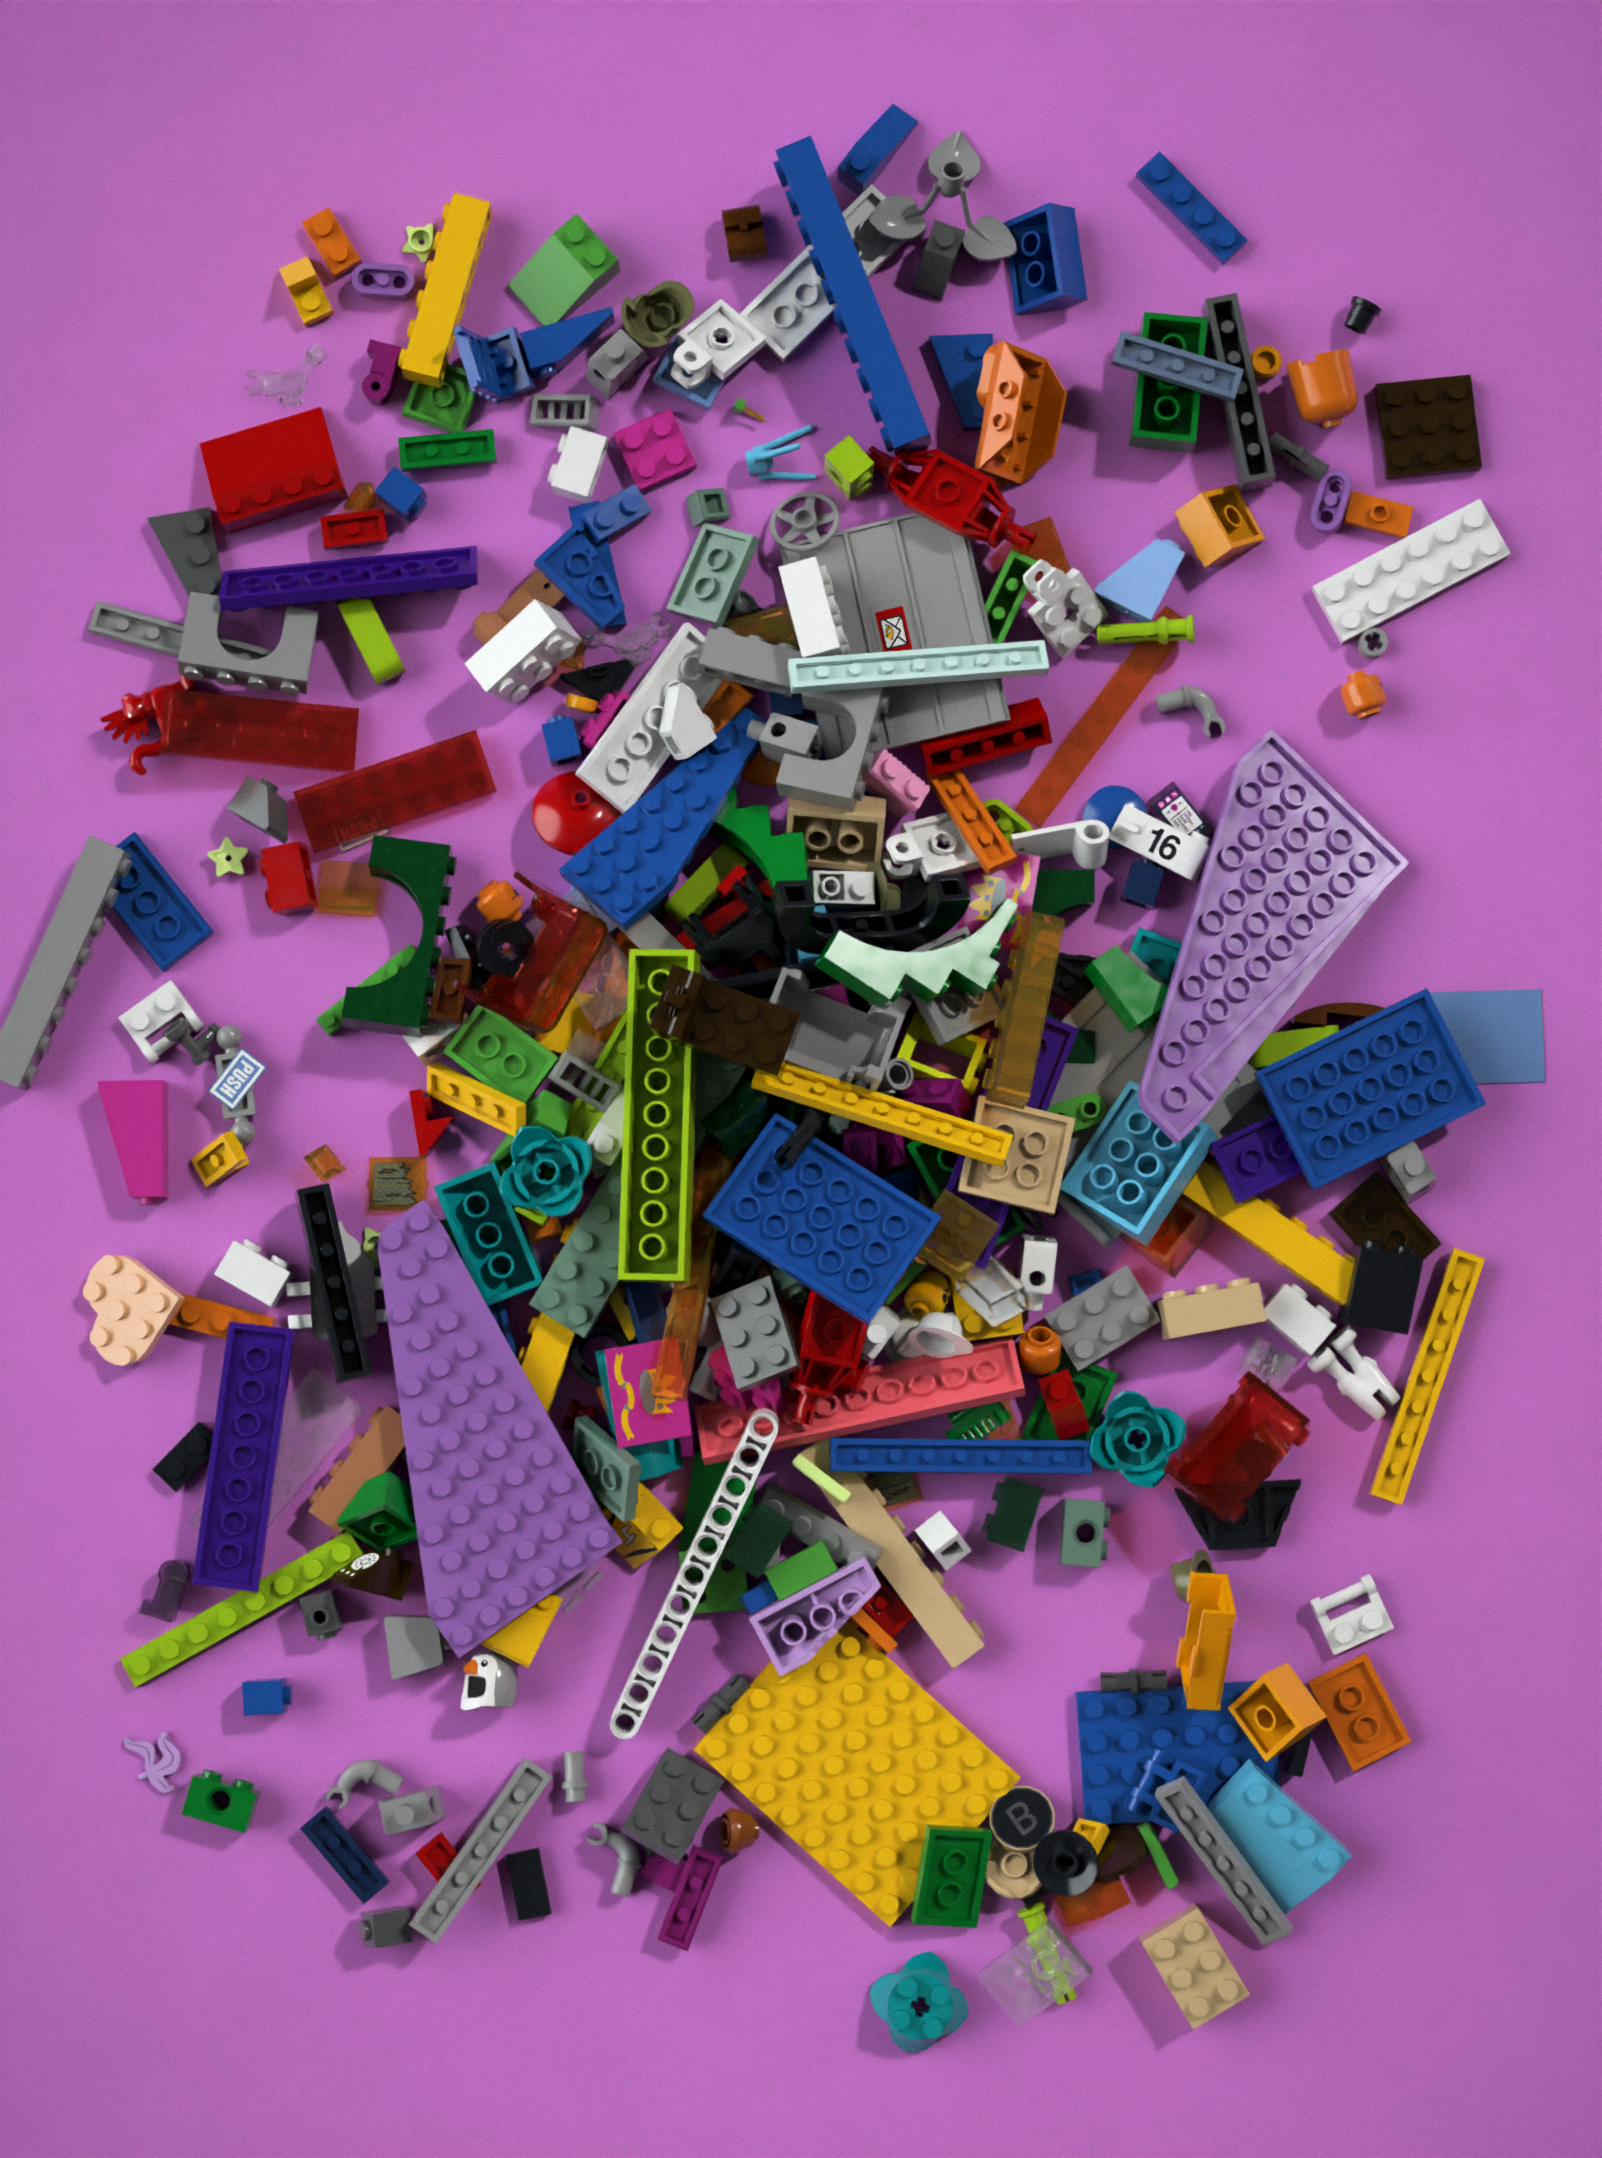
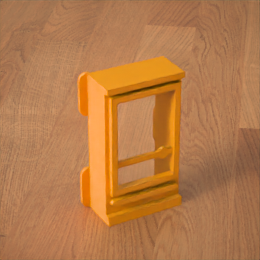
[1176,1571,1236,1711]

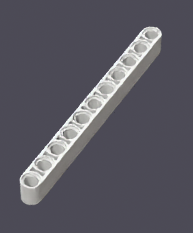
[610,1408,779,1739]

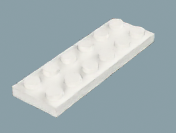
[740,184,906,362]
[1311,499,1511,644]
[575,622,723,814]

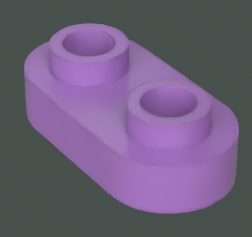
[351,263,416,299]
[1310,469,1352,534]

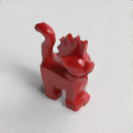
[100,675,219,775]

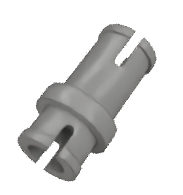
[562,1751,588,1802]

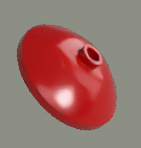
[532,771,622,856]

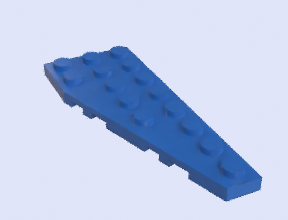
[559,707,767,931]

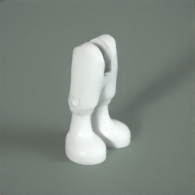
[1307,1324,1401,1421]

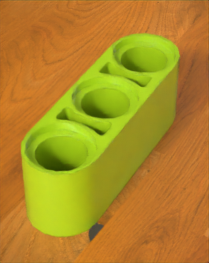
[337,597,406,685]
[663,842,750,926]
[1249,1025,1339,1070]

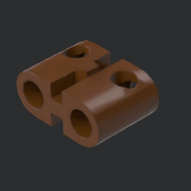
[721,204,768,262]

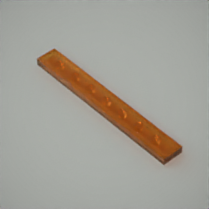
[1015,606,1183,828]
[651,1143,738,1402]

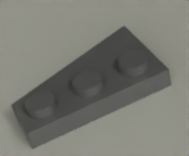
[147,507,222,597]

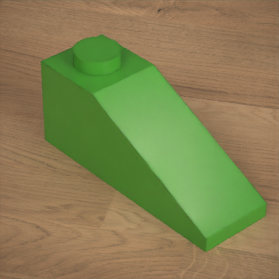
[489,1089,572,1171]

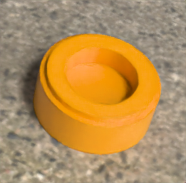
[1251,345,1282,380]
[565,693,598,714]

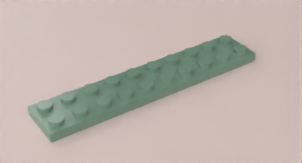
[529,1051,747,1338]

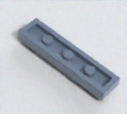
[1111,331,1244,402]

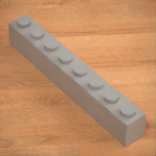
[0,835,132,1089]

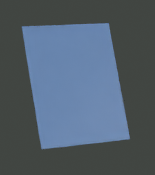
[1430,989,1546,1084]

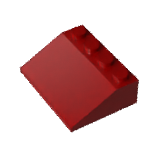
[199,407,349,534]

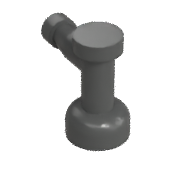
[713,590,758,630]
[164,1017,220,1066]

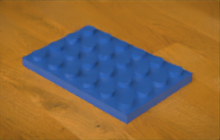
[1253,988,1486,1190]
[702,1112,942,1326]
[1075,1680,1281,1824]

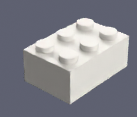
[778,556,851,658]
[464,599,582,704]

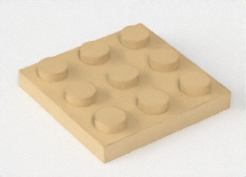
[957,1095,1076,1215]

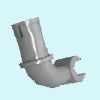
[1155,684,1225,738]
[326,1759,405,1809]
[586,1822,642,1897]

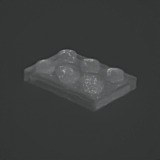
[976,1918,1093,2028]

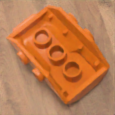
[973,341,1067,489]

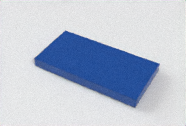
[112,832,215,972]

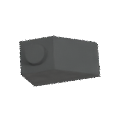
[912,220,965,300]
[227,776,288,844]

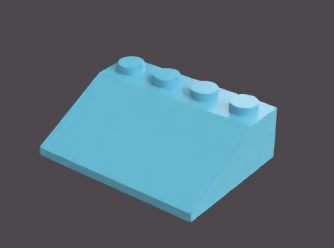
[1060,1080,1218,1246]
[1206,1759,1352,1914]

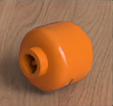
[1340,670,1387,720]
[476,879,524,922]
[1018,1326,1061,1375]

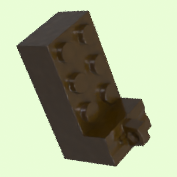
[649,964,803,1080]

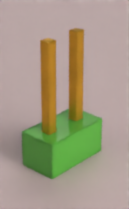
[732,397,765,423]

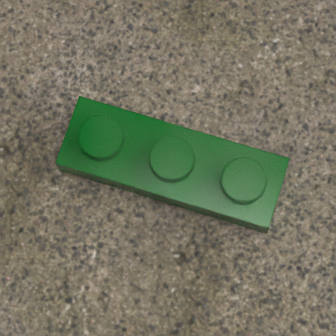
[398,429,497,472]

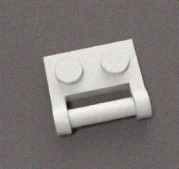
[118,980,205,1064]
[1309,1574,1394,1655]

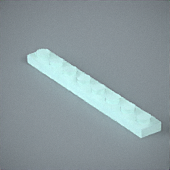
[788,640,1049,694]

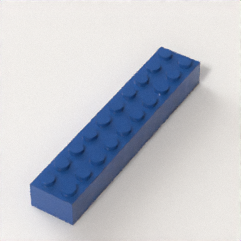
[773,135,932,456]

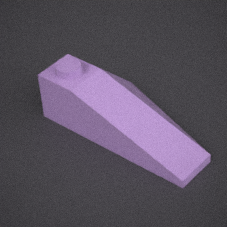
[749,1556,881,1676]

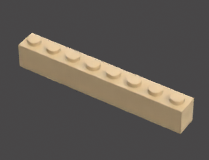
[800,1437,985,1669]

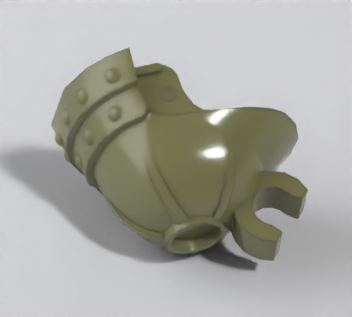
[621,280,694,348]

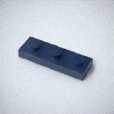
[300,1805,390,1904]

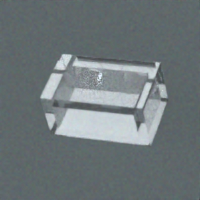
[954,1256,1026,1327]

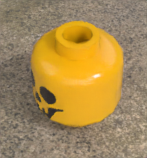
[904,1271,952,1320]

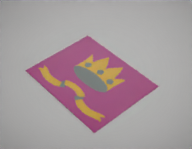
[958,853,1041,952]
[604,1337,692,1448]

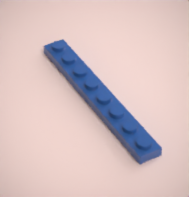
[829,1438,1092,1474]

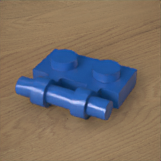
[1127,1748,1207,1834]

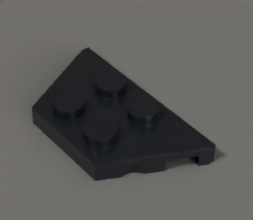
[1174,1479,1301,1551]

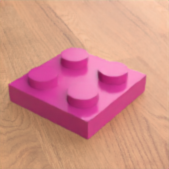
[613,408,697,492]

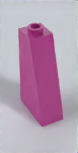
[98,1080,169,1205]

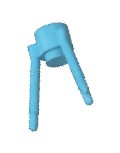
[745,425,816,481]

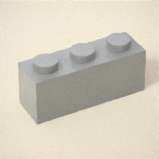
[698,627,802,697]

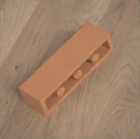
[308,1405,406,1534]

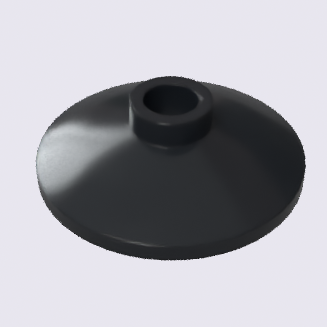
[1033,1830,1099,1896]

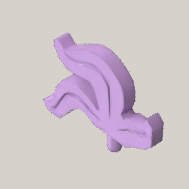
[124,1731,181,1794]

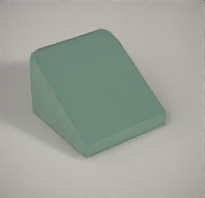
[686,488,731,527]

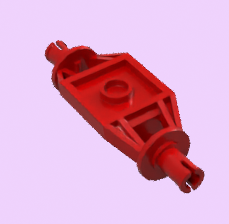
[866,446,1037,552]
[788,1290,868,1425]

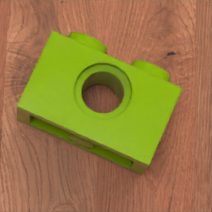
[824,435,874,500]

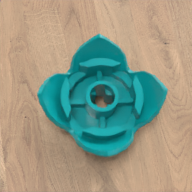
[499,1126,592,1217]
[1090,1391,1186,1488]
[870,1951,969,2053]

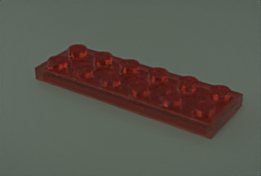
[159,689,359,773]
[293,730,497,854]

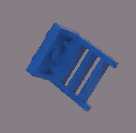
[454,325,535,404]

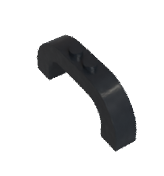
[772,874,971,955]

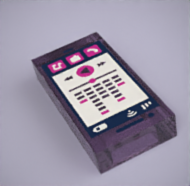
[1147,781,1213,837]

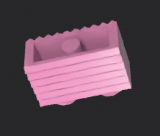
[862,749,930,818]

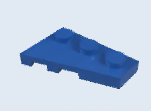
[929,333,993,431]
[534,520,625,631]

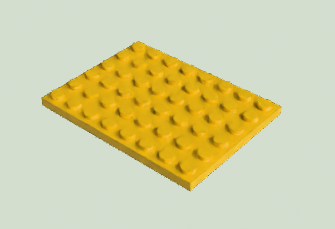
[694,1621,1021,1927]

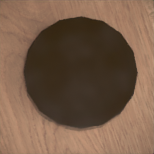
[1095,1825,1146,1882]

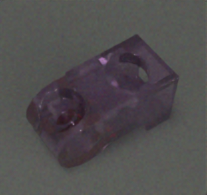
[139,1559,191,1623]

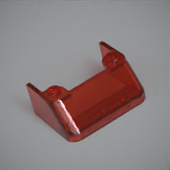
[452,871,608,1034]

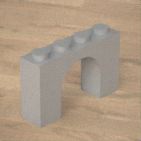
[178,591,319,696]
[776,687,890,811]

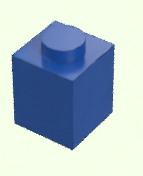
[375,466,428,522]
[541,715,583,767]
[242,1678,293,1716]

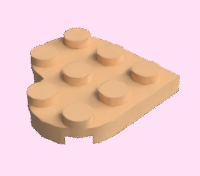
[83,1255,185,1366]

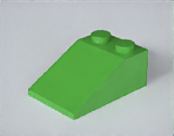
[507,214,620,326]

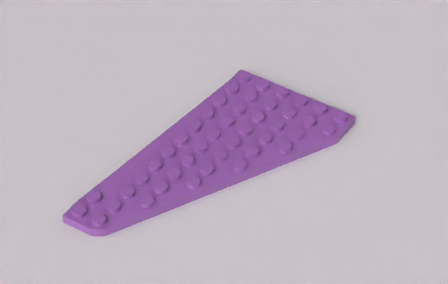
[1138,728,1409,1145]
[378,1199,623,1658]

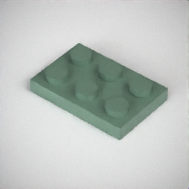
[666,522,760,627]
[571,1415,641,1522]

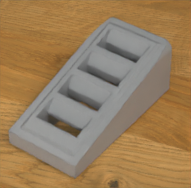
[530,394,600,431]
[548,1050,623,1113]

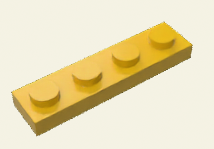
[427,1062,526,1137]

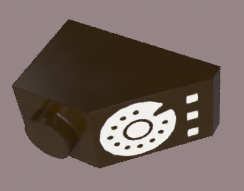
[331,1547,414,1601]

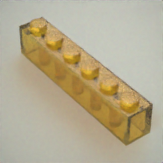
[982,910,1065,1109]

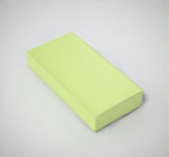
[792,1453,851,1503]

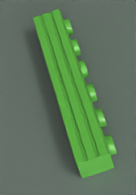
[316,944,416,1037]

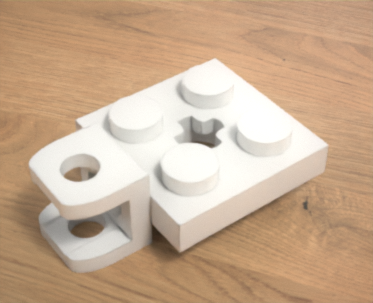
[671,299,767,389]
[1023,559,1109,658]
[881,812,982,882]

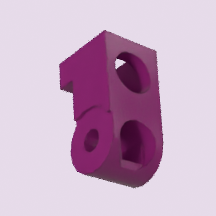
[362,339,402,406]

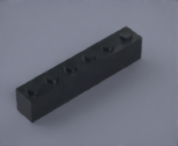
[295,1183,372,1384]

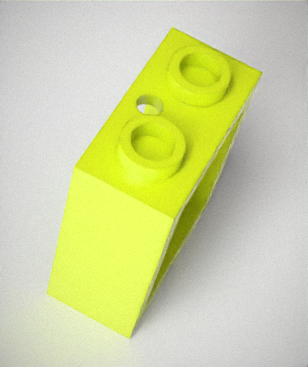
[890,1012,988,1097]

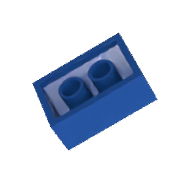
[1003,202,1088,315]

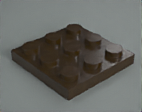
[1374,374,1482,480]

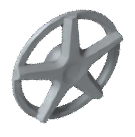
[770,492,841,552]

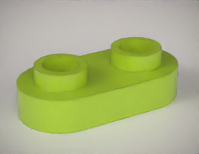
[983,799,1033,845]

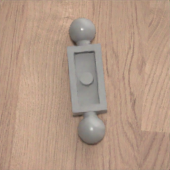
[215,1025,258,1146]

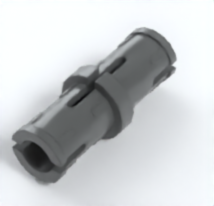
[1269,432,1330,483]
[1100,1668,1167,1695]
[691,1672,751,1735]

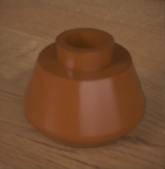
[719,1808,759,1854]

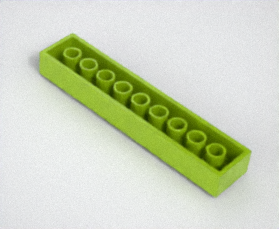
[618,949,700,1283]

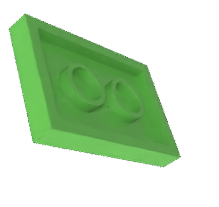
[443,1000,559,1105]

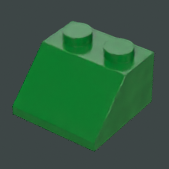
[337,1471,418,1552]

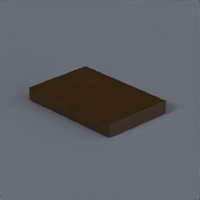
[1327,1171,1442,1259]

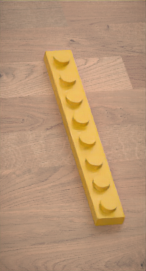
[751,1063,1013,1168]
[1369,1248,1485,1505]

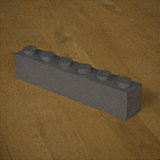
[1201,293,1276,493]

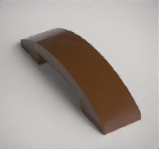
[1290,1002,1385,1028]

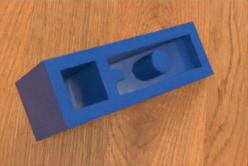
[837,104,918,195]
[520,307,615,379]

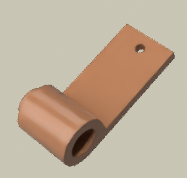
[472,569,565,645]

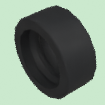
[571,1324,630,1386]

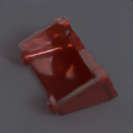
[1163,1370,1311,1523]

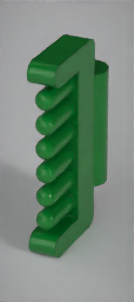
[945,1401,1011,1439]

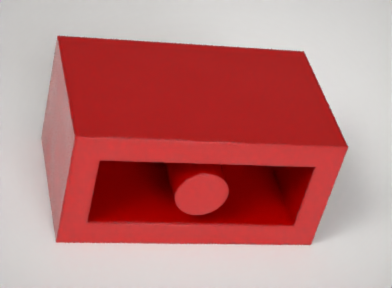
[259,841,319,916]

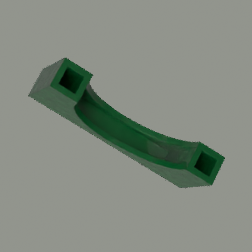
[341,835,457,1038]
[1009,870,1095,1063]

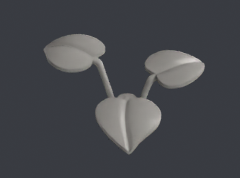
[869,130,1017,262]

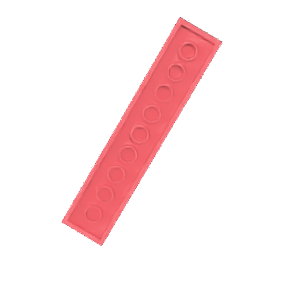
[694,1336,1026,1465]

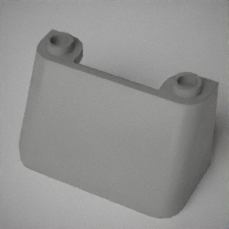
[769,967,905,1091]

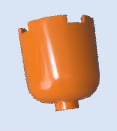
[1286,349,1358,429]

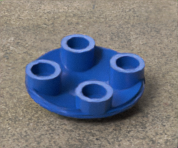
[1083,785,1147,849]

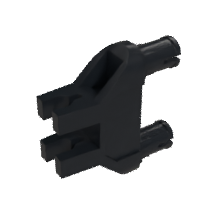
[679,874,787,974]

